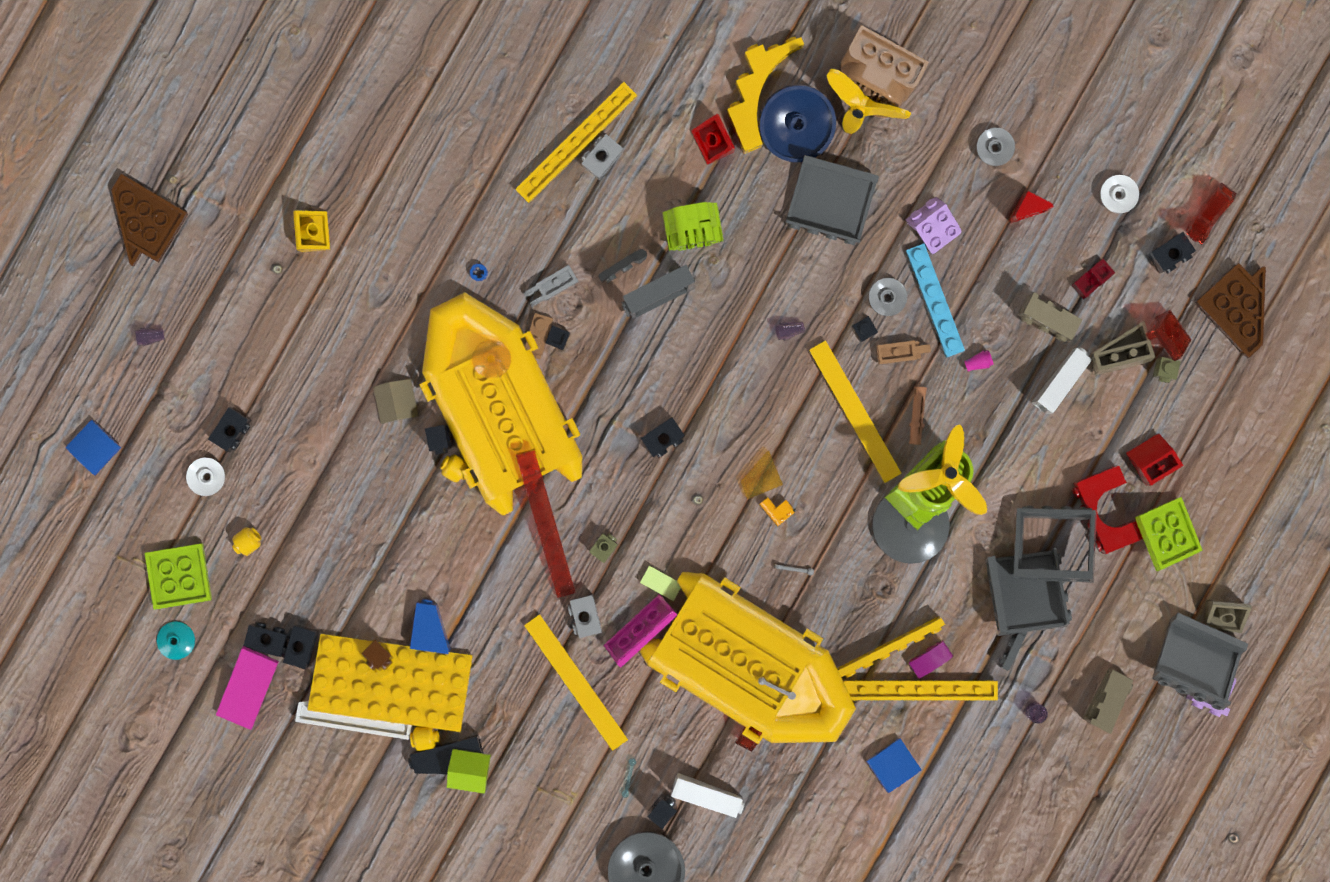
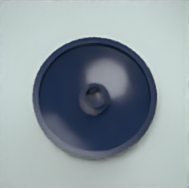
[759,85,836,162]

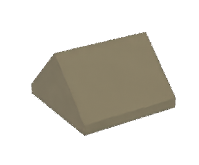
[373,379,419,424]
[1204,600,1252,633]

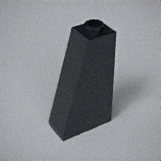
[408,735,484,774]

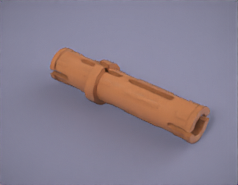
[909,387,927,445]

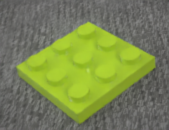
[1135,497,1203,571]
[145,543,212,610]

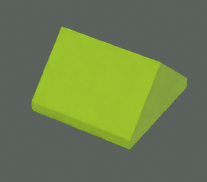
[447,749,491,794]

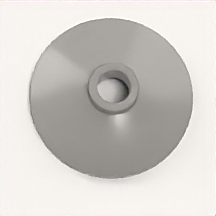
[977,128,1015,166]
[869,278,907,316]

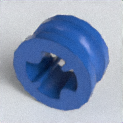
[470,264,488,281]

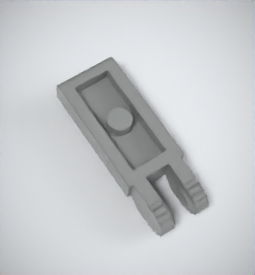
[524,265,579,307]

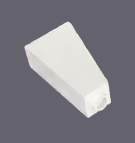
[1031,348,1092,414]
[671,773,745,818]

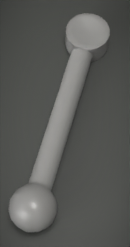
[774,564,814,575]
[758,677,796,700]

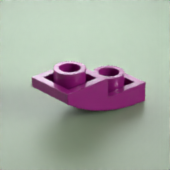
[909,640,953,678]

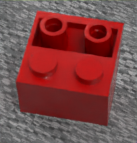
[1126,433,1184,486]

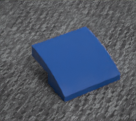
[65,420,121,475]
[866,738,921,793]

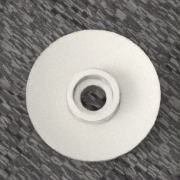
[1100,175,1139,213]
[186,458,225,496]

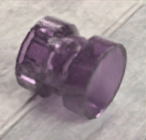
[1025,702,1048,724]

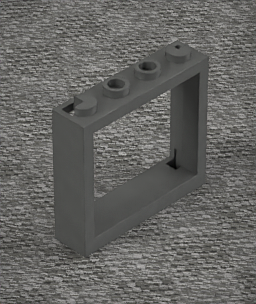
[621,265,695,319]
[1014,505,1097,583]

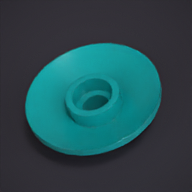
[157,621,195,660]

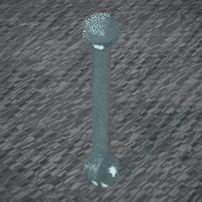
[622,758,636,798]

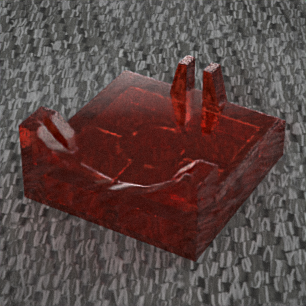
[1145,310,1191,361]

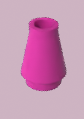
[964,350,994,372]

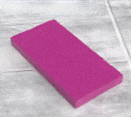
[604,594,677,668]
[216,646,279,730]

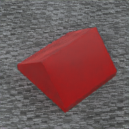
[691,114,735,165]
[1009,191,1054,223]

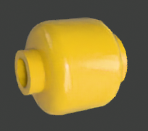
[440,454,468,483]
[232,527,262,556]
[410,726,440,752]

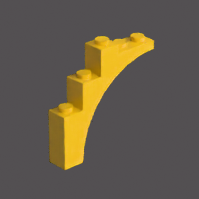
[727,37,804,154]

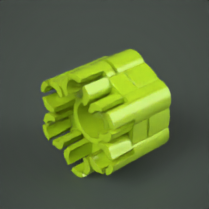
[662,202,724,251]

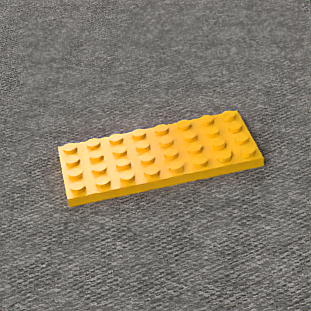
[308,634,473,732]

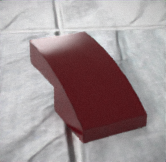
[1071,259,1115,300]

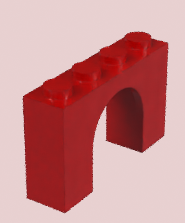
[1072,465,1143,554]

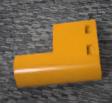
[759,497,797,526]

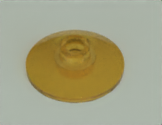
[472,340,511,378]

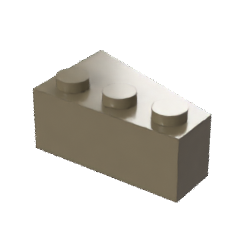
[1017,292,1082,343]
[1090,321,1155,376]
[1083,668,1133,734]

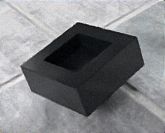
[852,316,878,342]
[546,325,570,351]

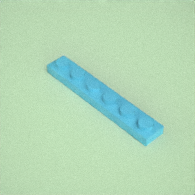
[906,244,965,358]

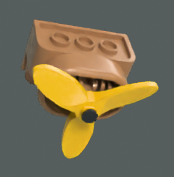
[827,25,929,134]

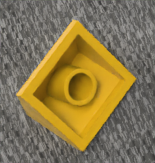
[293,210,330,252]

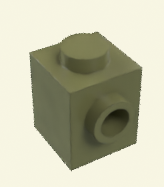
[1153,357,1181,383]
[589,533,618,563]

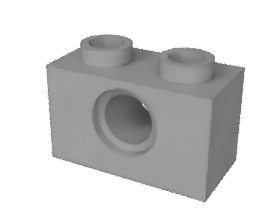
[581,134,624,181]
[567,594,602,638]

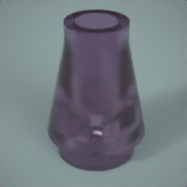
[775,322,805,341]
[135,328,165,347]

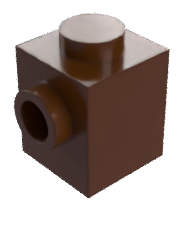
[361,640,394,671]

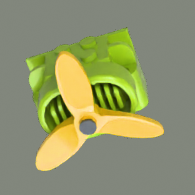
[885,425,987,530]

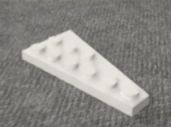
[295,701,412,740]

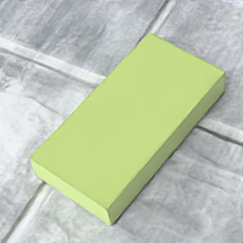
[640,566,681,601]

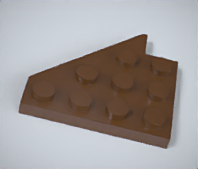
[111,174,188,267]
[1195,263,1266,358]

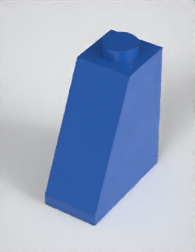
[410,599,450,654]

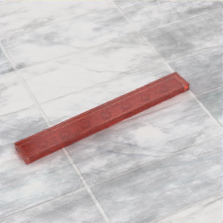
[516,449,576,598]

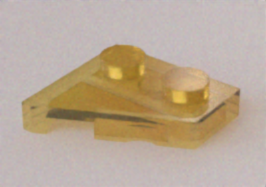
[740,451,783,499]

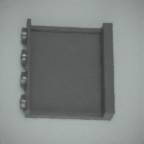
[786,155,879,246]
[985,548,1072,636]
[1152,613,1248,710]

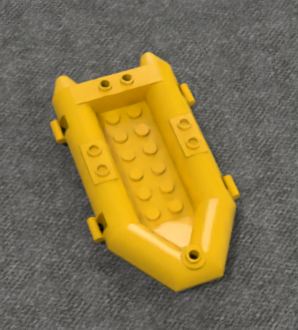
[419,292,582,516]
[639,572,856,745]

